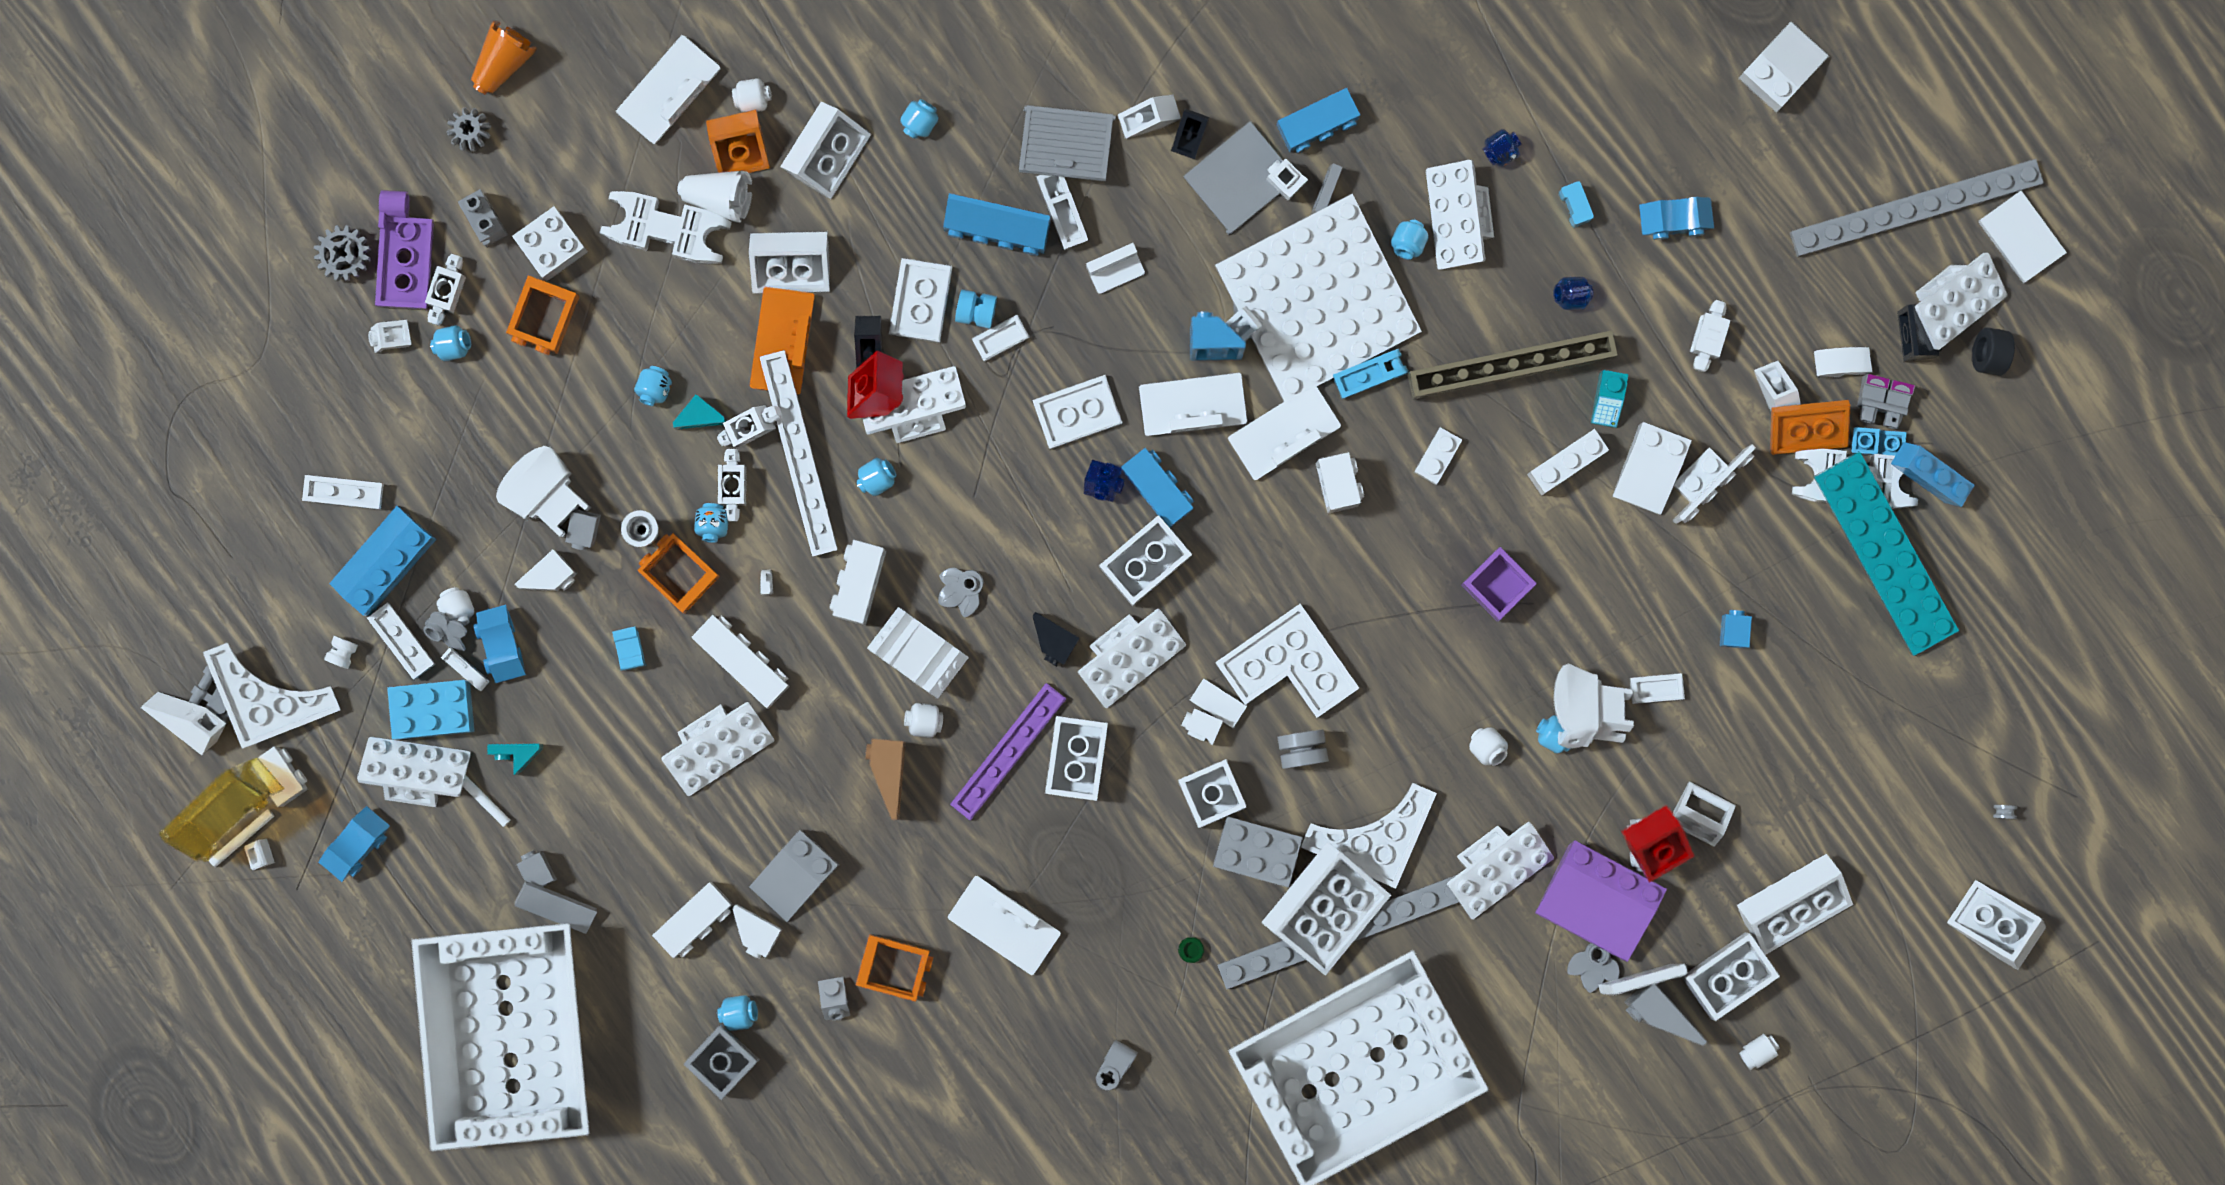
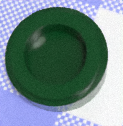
[1178,937,1204,963]

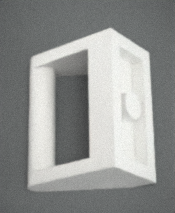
[1673,781,1736,847]

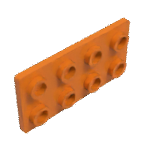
[750,287,815,395]

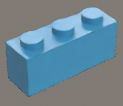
[1277,88,1360,153]
[1891,442,1974,507]
[1121,448,1194,528]

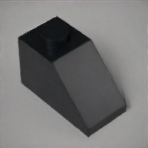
[854,316,882,369]
[1033,612,1080,667]

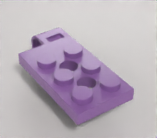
[375,190,434,310]

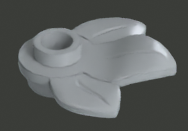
[938,568,984,617]
[423,611,467,651]
[1567,943,1619,993]

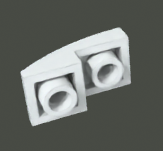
[1814,347,1872,377]

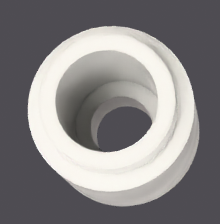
[1739,1034,1779,1070]

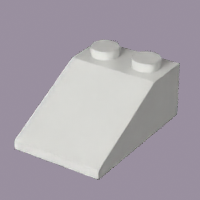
[1739,22,1828,112]
[1612,422,1692,515]
[1947,880,2046,970]

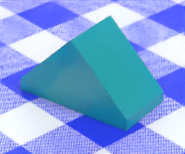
[673,394,727,430]

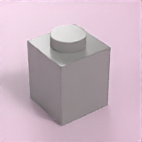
[565,509,601,550]
[517,850,557,887]

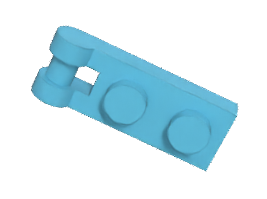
[1333,349,1409,399]

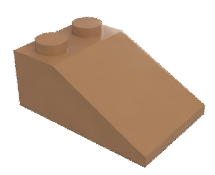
[866,739,906,820]

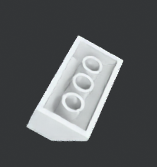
[1737,854,1853,955]

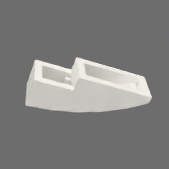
[1036,174,1088,249]

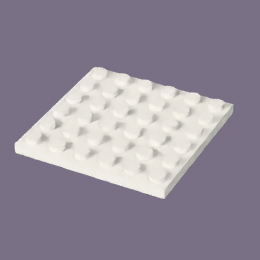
[1215,194,1422,402]

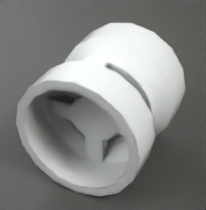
[324,636,358,669]

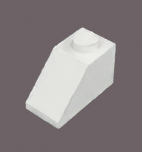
[1118,95,1181,138]
[1754,361,1801,410]
[515,550,577,591]
[733,904,783,959]

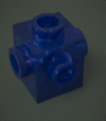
[1084,460,1125,502]

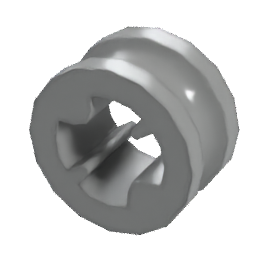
[1993,805,2018,819]

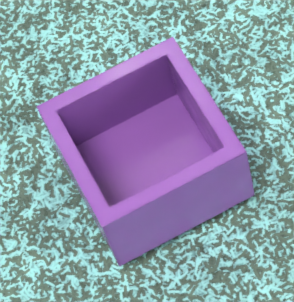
[1461,547,1537,621]

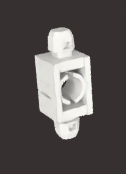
[425,254,466,326]
[1690,300,1730,372]
[717,405,782,447]
[718,449,747,522]

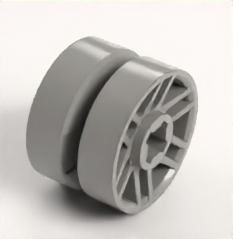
[1277,729,1329,769]

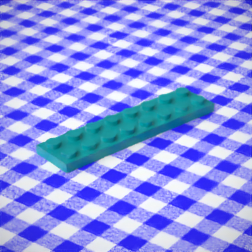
[1813,451,1959,656]

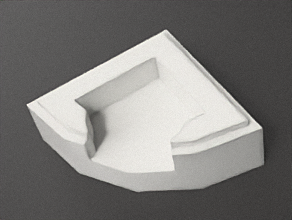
[761,570,773,596]

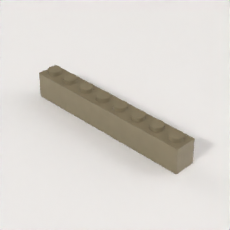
[1408,330,1618,400]

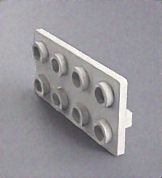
[616,35,720,144]
[1426,160,1494,270]
[1915,253,2007,350]
[862,366,966,443]
[1139,373,1247,436]
[1228,387,1341,480]
[1672,444,1756,524]
[1078,609,1186,708]
[662,702,774,796]
[357,737,471,807]
[1447,822,1554,919]
[948,876,1061,975]

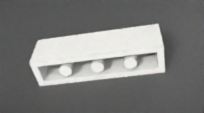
[691,615,790,709]

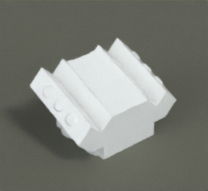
[867,607,969,699]

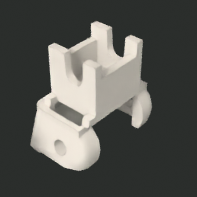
[496,446,591,537]
[1554,664,1634,748]

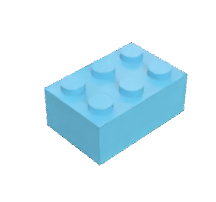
[387,680,475,740]

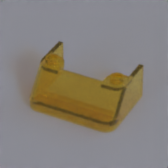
[158,757,285,862]

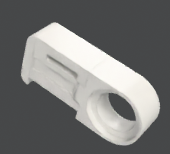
[441,648,490,691]

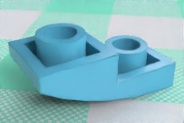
[1852,427,1907,456]

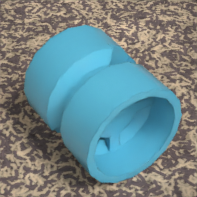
[955,289,997,329]

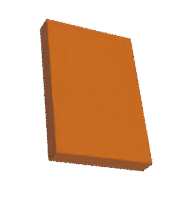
[1770,400,1850,455]

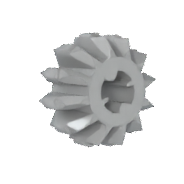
[447,108,491,152]

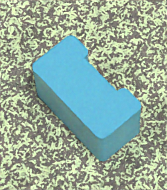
[1559,181,1594,228]
[612,626,646,671]

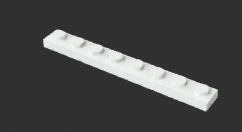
[760,350,838,557]

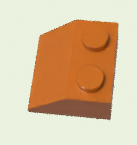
[706,110,770,173]

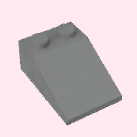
[749,830,840,922]
[1625,984,1707,1046]

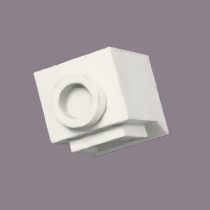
[1266,159,1308,200]
[1181,709,1223,745]

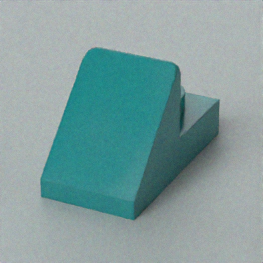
[487,744,543,775]

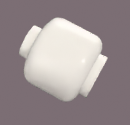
[732,78,772,113]
[437,587,474,626]
[904,703,943,738]
[1470,728,1508,766]

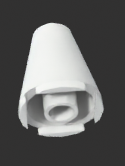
[678,171,752,223]

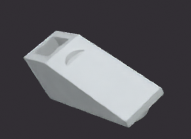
[141,692,226,755]

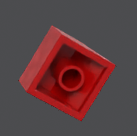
[847,351,904,419]
[1621,805,1694,883]

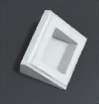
[244,839,275,871]

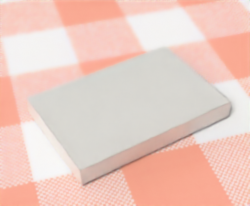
[1978,191,2067,283]
[889,258,952,343]
[1033,375,1122,449]
[1598,964,1687,995]

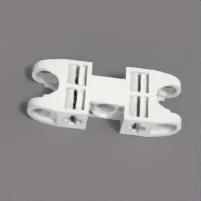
[600,191,732,264]
[1792,449,1918,509]

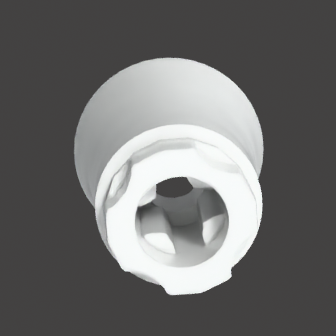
[621,510,658,547]

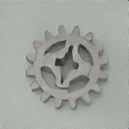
[314,225,371,282]

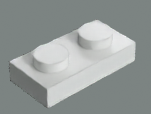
[1414,427,1462,485]

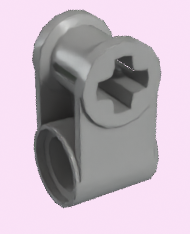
[1096,1039,1138,1090]

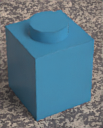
[1720,610,1752,648]

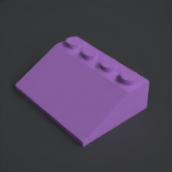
[1535,840,1667,962]

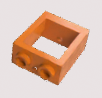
[506,275,579,355]
[637,533,720,614]
[856,934,934,1002]

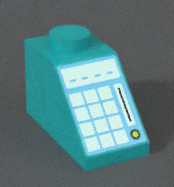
[1591,370,1629,428]

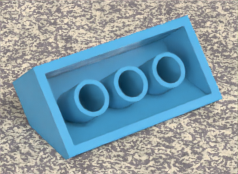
[943,193,1051,256]
[1190,312,1245,361]
[329,506,436,617]

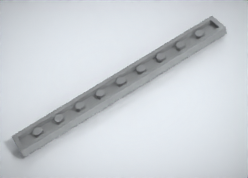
[1790,159,2043,257]
[1217,874,1459,989]

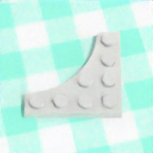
[203,643,341,749]
[1300,783,1437,888]

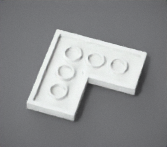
[1215,604,1359,718]

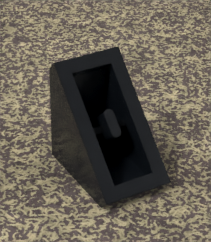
[1171,108,1209,160]

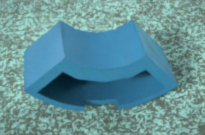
[1639,197,1714,240]
[474,605,526,683]
[318,806,390,882]

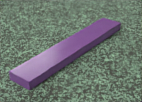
[950,683,1066,820]

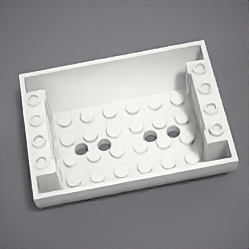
[412,924,589,1150]
[1228,951,1488,1185]

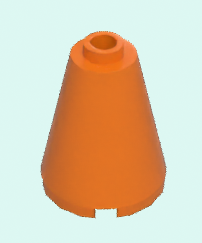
[471,20,537,95]

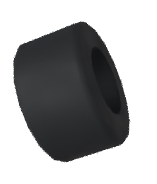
[1972,327,2015,376]

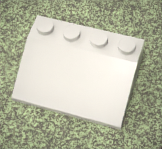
[1261,842,1391,976]

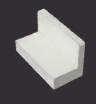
[1086,243,1145,294]

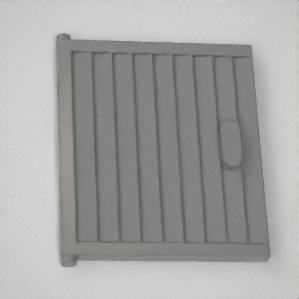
[1019,105,1116,181]
[1183,121,1294,235]

